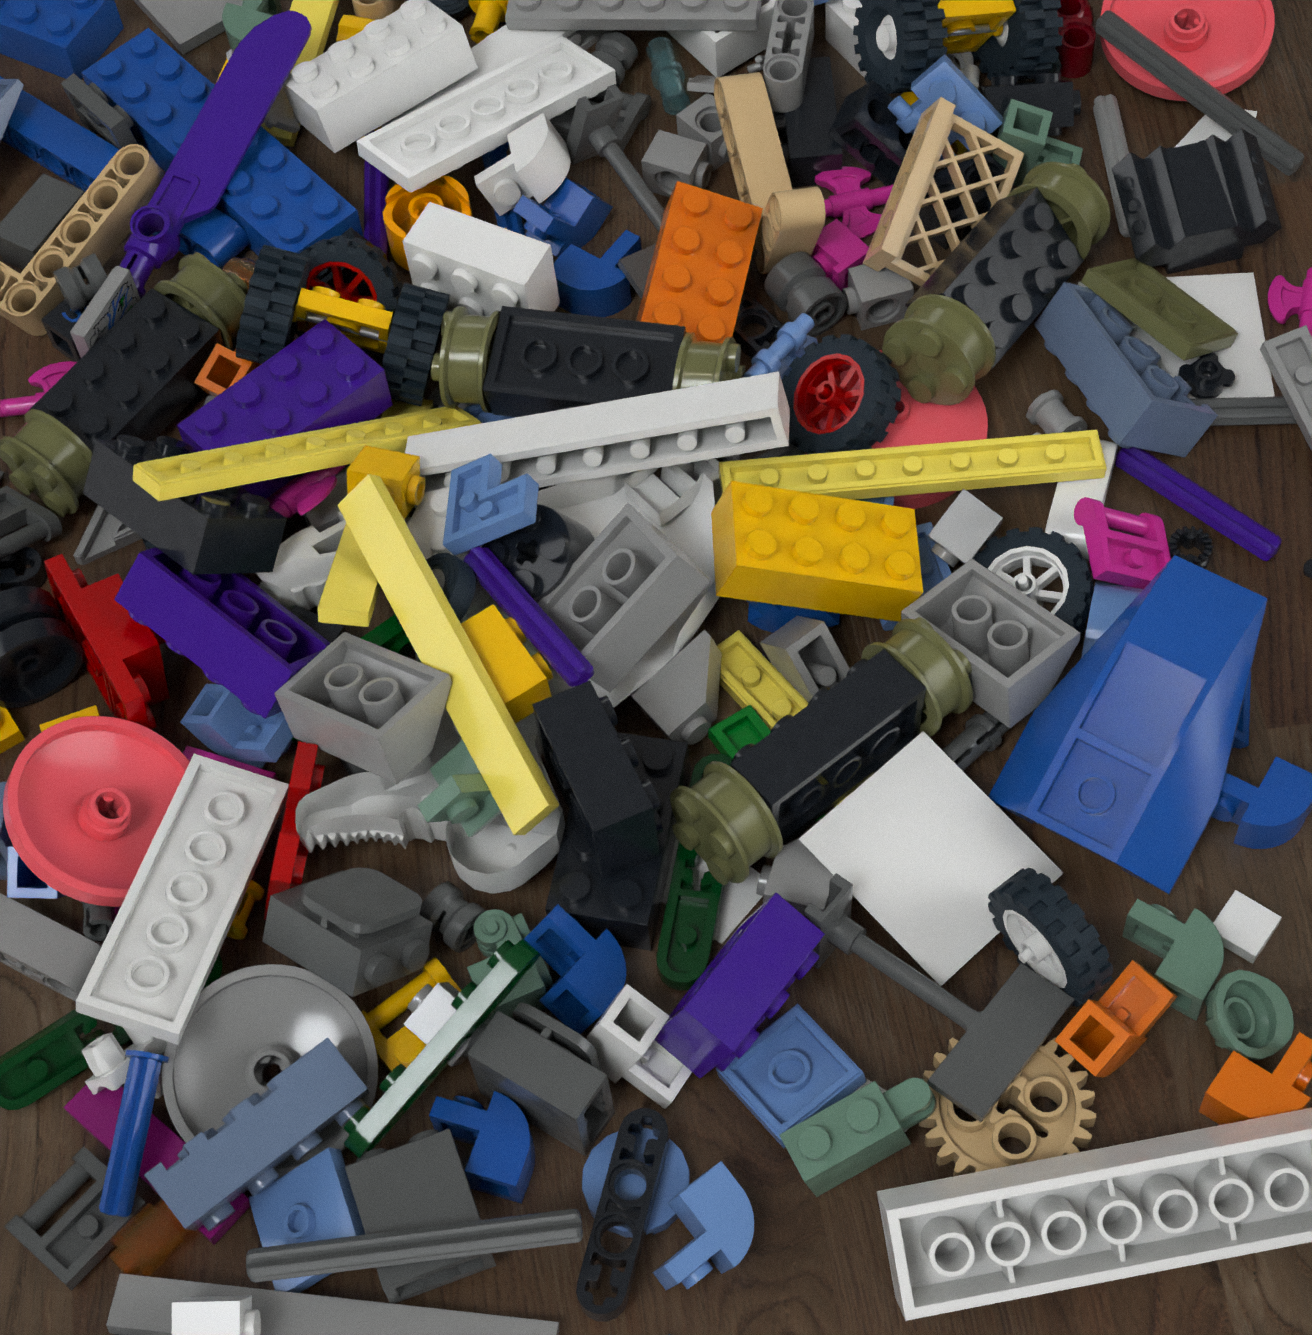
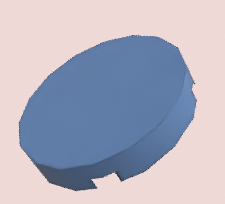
[582,1128,690,1237]

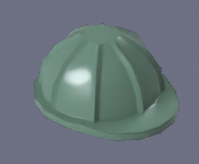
[1204,969,1294,1060]

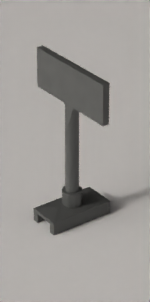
[566,84,757,299]
[804,873,1075,1122]

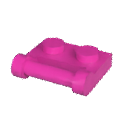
[1074,497,1171,589]

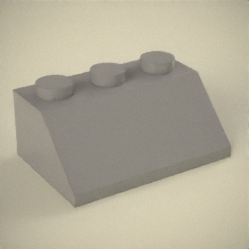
[537,503,711,692]
[901,559,1080,728]
[274,632,452,784]

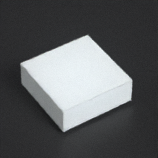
[1213,890,1282,964]

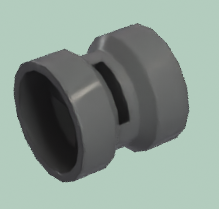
[590,31,638,87]
[53,253,107,312]
[419,881,487,953]

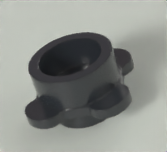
[1178,353,1235,398]

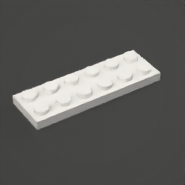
[356,35,616,193]
[76,754,289,1045]

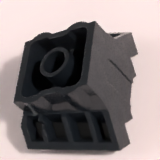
[1112,129,1282,275]

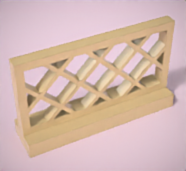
[863,97,1025,286]

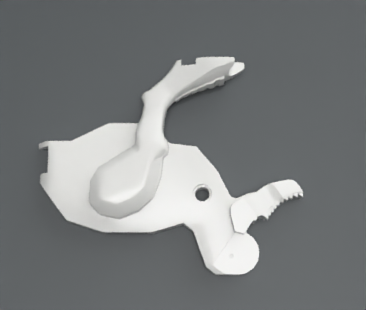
[256,468,719,894]

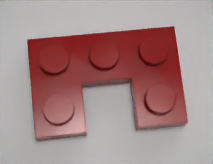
[264,741,325,920]

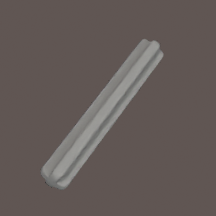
[1093,94,1130,238]

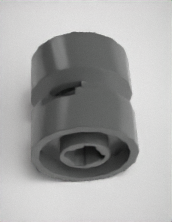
[764,251,847,337]

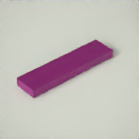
[63,1085,251,1245]

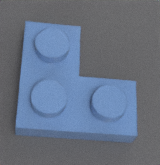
[443,453,539,556]

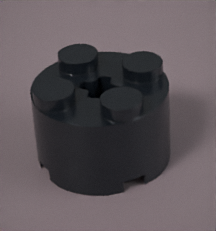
[482,504,595,603]

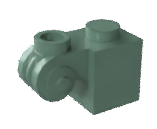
[467,909,553,1020]

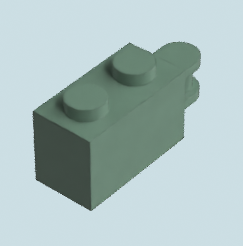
[779,1078,936,1197]

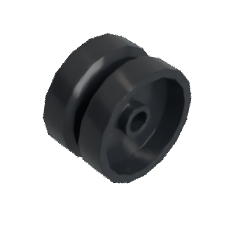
[0,586,83,708]

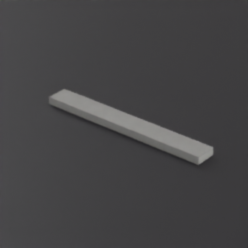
[106,1273,559,1335]

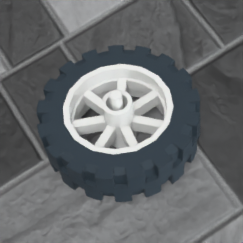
[973,527,1094,636]
[988,868,1113,1007]

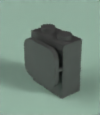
[262,867,433,997]
[467,1002,615,1157]
[345,1129,496,1304]

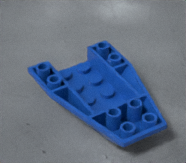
[988,555,1268,895]

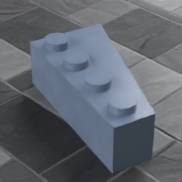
[1034,282,1218,457]
[144,1037,370,1232]

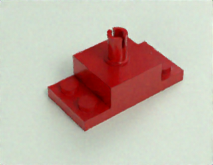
[44,554,169,730]

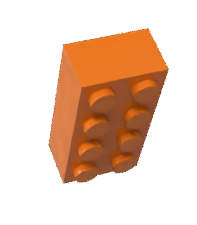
[636,181,763,343]

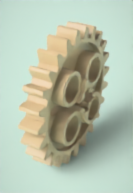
[919,1037,1096,1176]

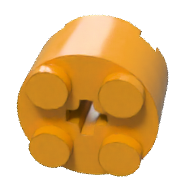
[383,175,473,271]

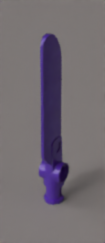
[119,10,312,299]

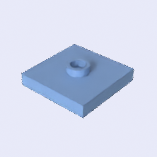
[715,1003,867,1148]
[248,1147,365,1293]

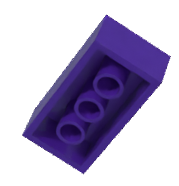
[177,319,393,499]
[114,547,331,719]

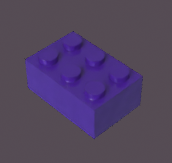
[654,893,825,1078]

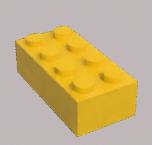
[711,481,923,622]

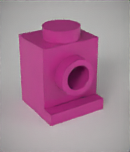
[811,218,869,291]

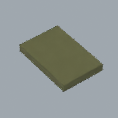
[1081,257,1238,361]

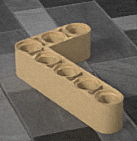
[714,72,826,274]
[0,144,165,336]

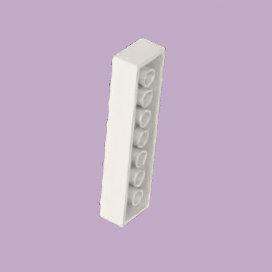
[877,1108,1312,1321]

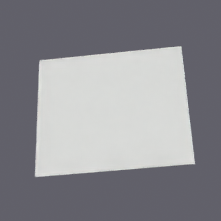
[1078,272,1275,399]
[799,731,1063,987]

